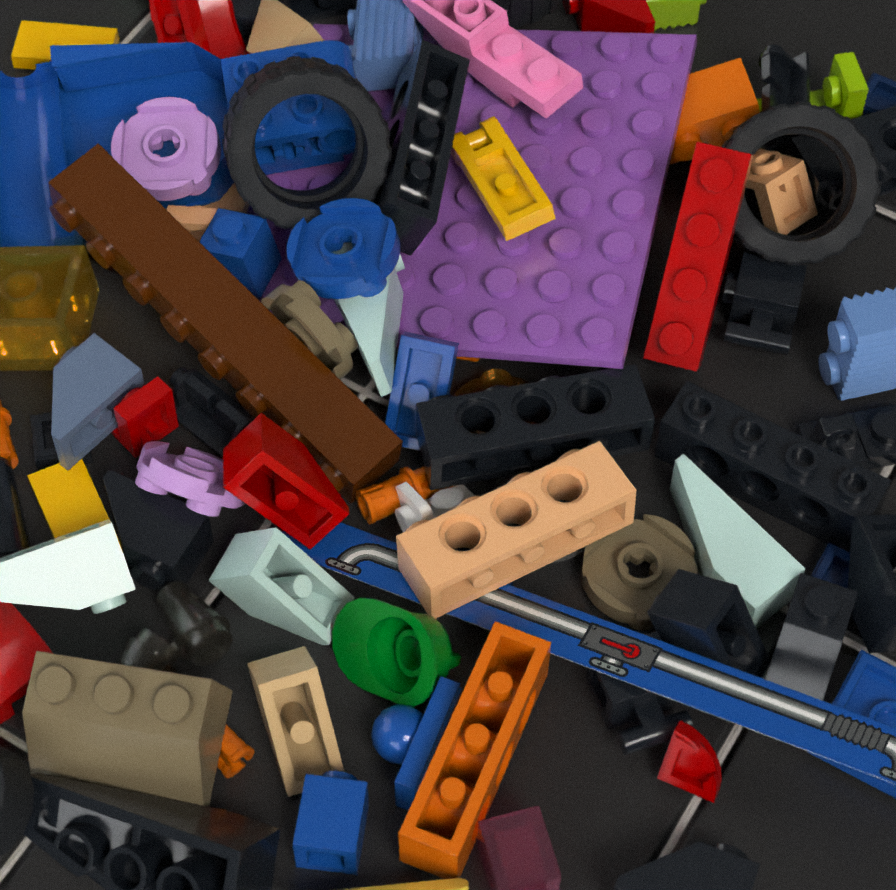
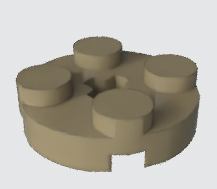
[261,280,358,380]
[580,514,697,631]

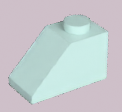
[209,527,355,645]

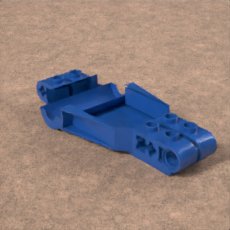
[0,40,356,262]

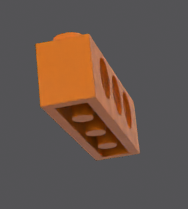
[398,621,551,879]

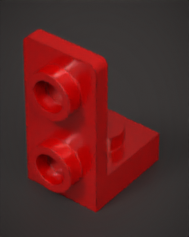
[111,376,179,458]

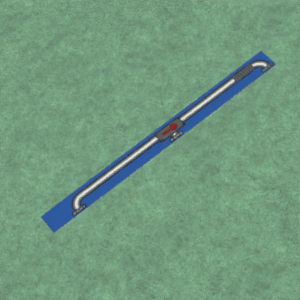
[282,522,896,785]

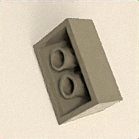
[22,651,233,807]

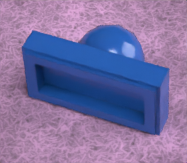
[371,676,462,811]

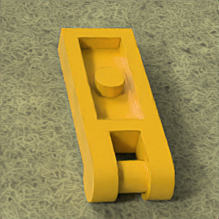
[451,116,555,241]

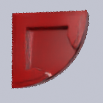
[657,720,722,803]

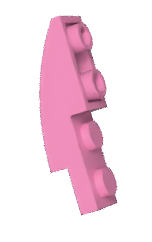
[402,0,583,119]

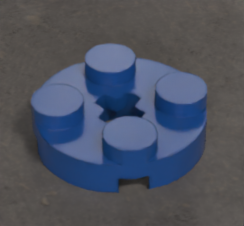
[287,198,401,299]

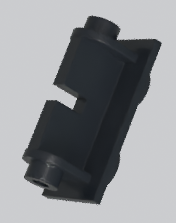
[759,44,810,151]
[170,367,256,459]

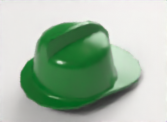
[332,597,462,707]

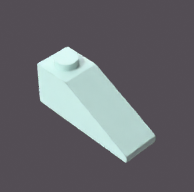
[332,242,405,397]
[670,454,805,629]
[0,519,135,614]

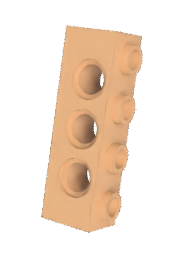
[396,441,637,619]

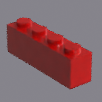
[643,142,754,372]

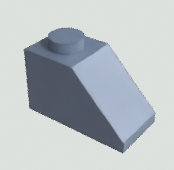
[51,333,145,471]

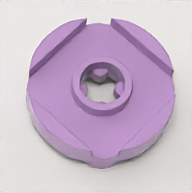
[111,97,221,201]
[135,441,245,517]

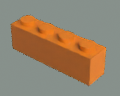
[670,57,760,164]

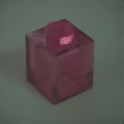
[477,805,561,890]

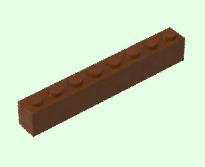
[48,143,403,504]

